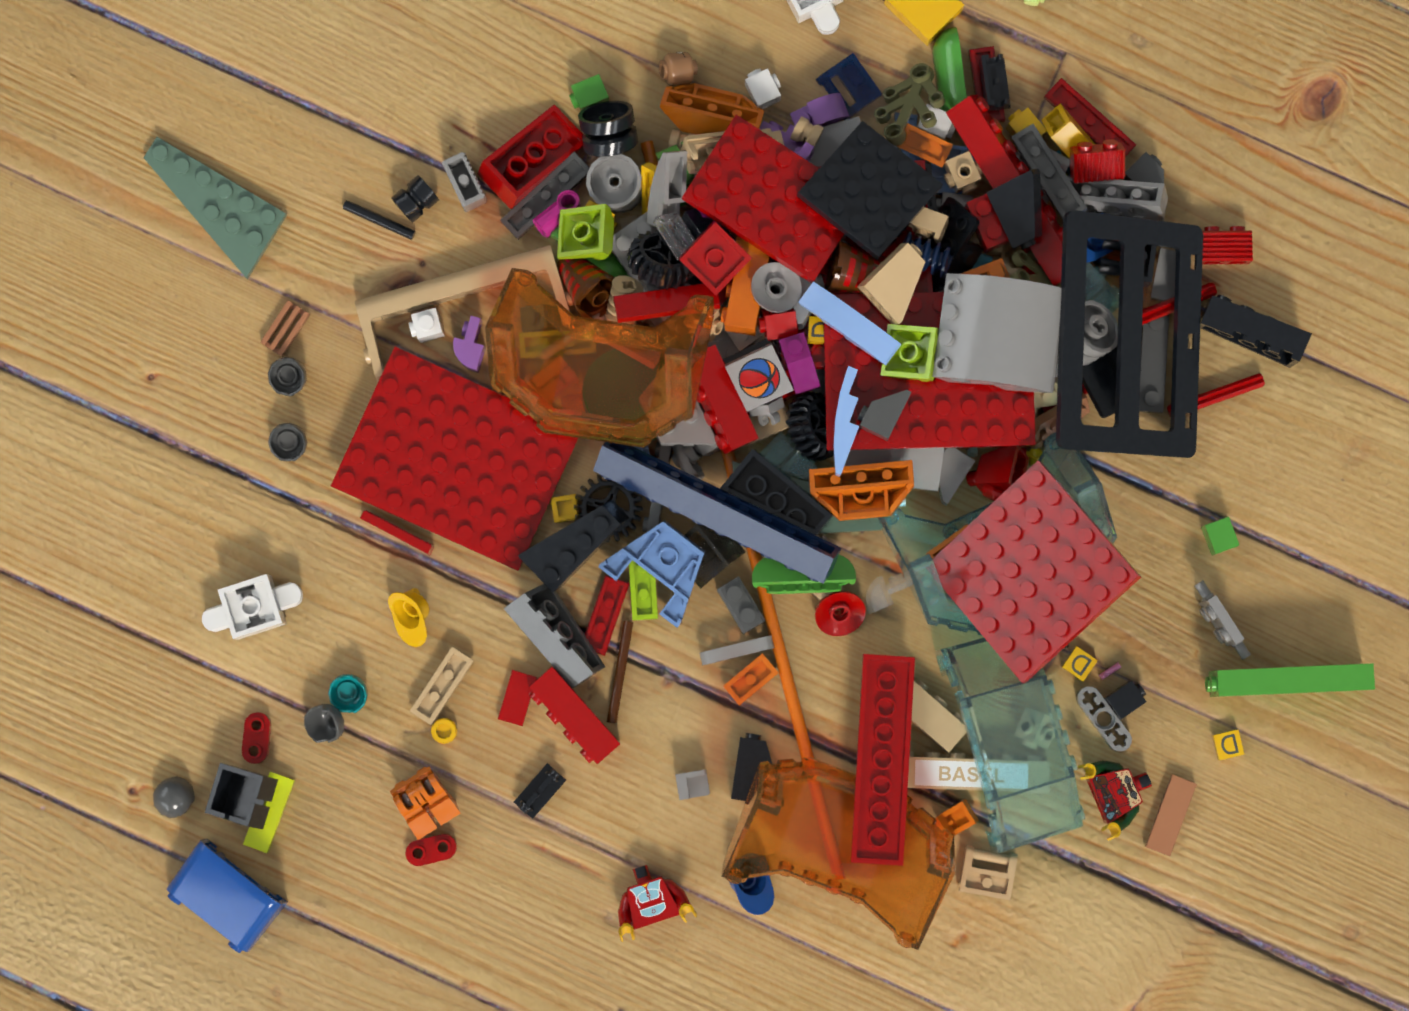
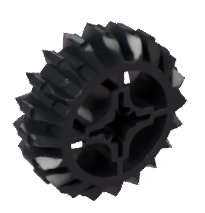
[627,230,693,290]
[785,392,834,461]
[574,474,643,543]

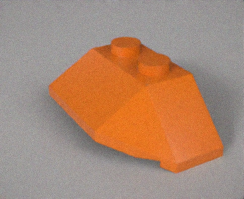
[660,83,764,135]
[809,460,914,521]

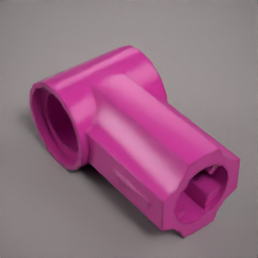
[533,190,581,238]

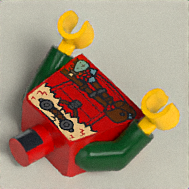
[1078,760,1152,841]

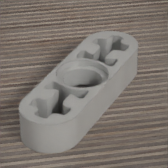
[699,635,775,666]
[1076,686,1132,751]

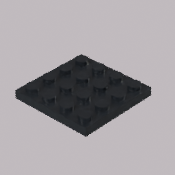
[797,121,943,261]

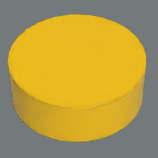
[431,718,457,744]

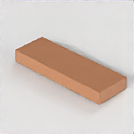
[1145,775,1197,856]

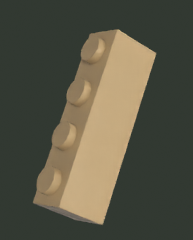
[912,678,969,753]

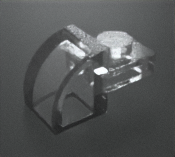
[865,573,914,615]

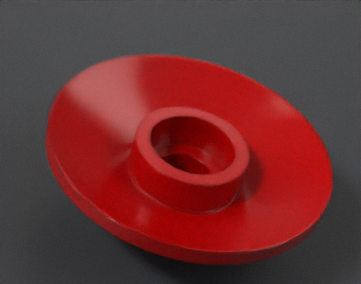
[815,591,866,636]

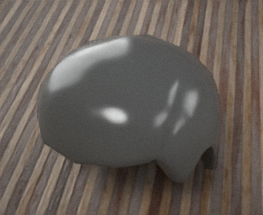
[268,357,307,396]
[268,423,308,461]
[304,704,344,743]
[153,776,195,818]

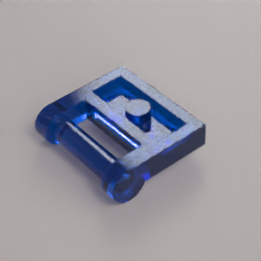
[816,53,882,121]

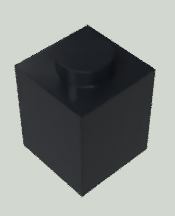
[1104,681,1147,719]

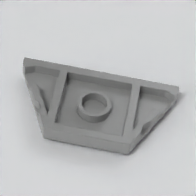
[639,356,717,447]

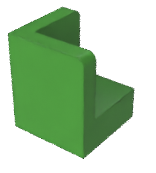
[1201,517,1239,556]

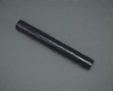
[343,200,416,240]

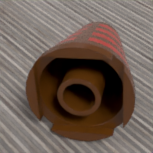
[825,241,881,294]
[557,258,615,320]

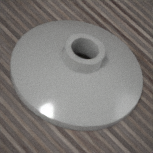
[751,262,802,313]

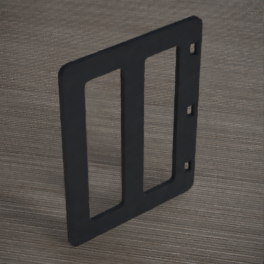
[1056,210,1203,458]

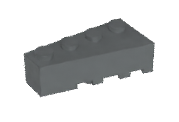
[503,584,605,688]

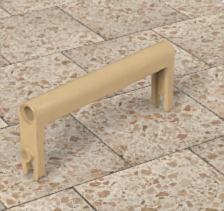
[355,245,574,383]

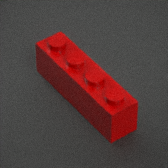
[682,344,759,454]
[529,666,620,764]

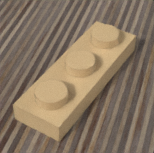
[410,647,474,725]

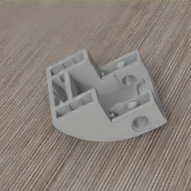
[932,273,1062,393]

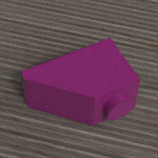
[779,332,820,395]

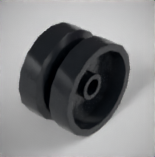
[578,101,638,156]

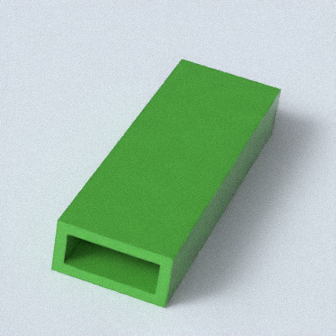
[1205,663,1375,697]

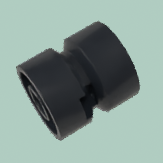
[391,175,439,223]

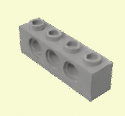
[1067,176,1168,221]

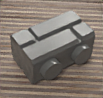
[717,576,765,634]

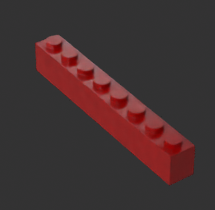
[946,94,1063,286]

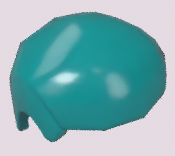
[328,674,368,713]

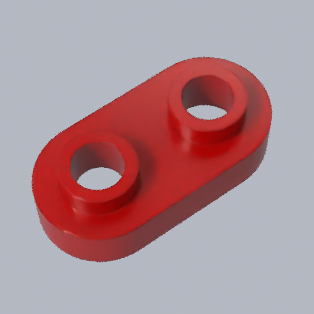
[242,712,271,764]
[405,834,457,866]

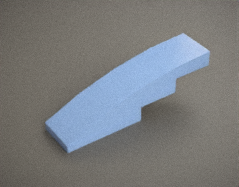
[798,281,901,365]
[833,366,859,477]

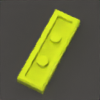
[243,771,295,853]

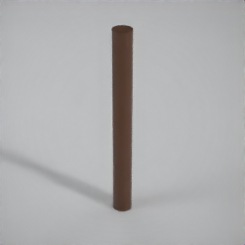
[607,621,634,724]

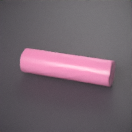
[1099,662,1121,680]

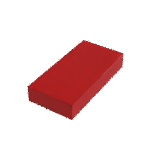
[498,670,537,726]

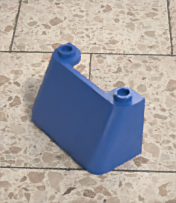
[167,839,288,953]

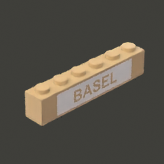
[908,752,1049,793]

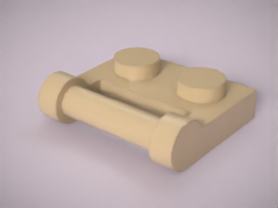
[959,845,1018,900]

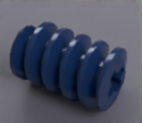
[903,231,955,279]

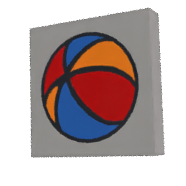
[725,343,794,412]

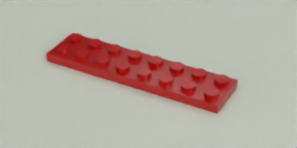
[850,654,915,866]

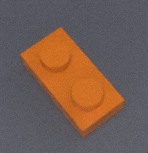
[897,123,953,168]
[723,653,779,706]

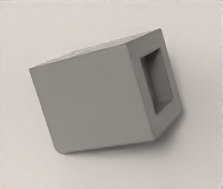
[675,769,710,800]

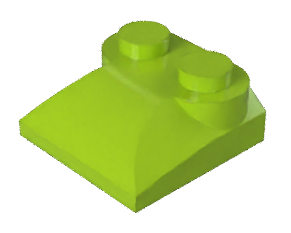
[557,204,614,260]
[881,324,939,382]

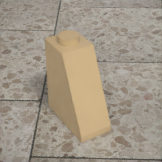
[857,243,925,324]

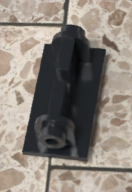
[514,763,566,819]

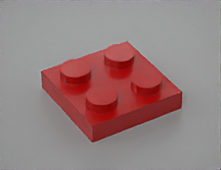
[678,221,752,295]

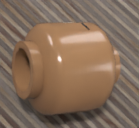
[659,52,698,86]

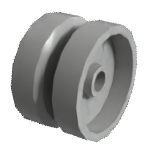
[586,154,642,214]
[1083,300,1118,366]

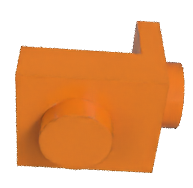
[933,799,979,841]

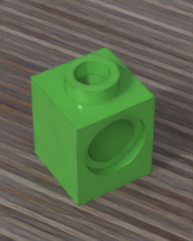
[569,74,609,111]

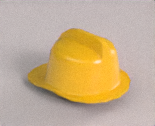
[388,588,430,647]

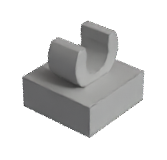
[749,397,785,426]

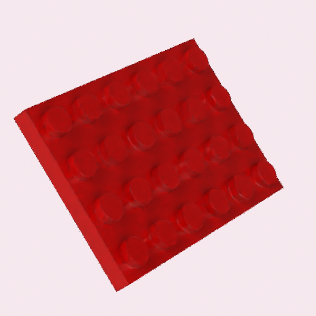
[681,114,844,284]

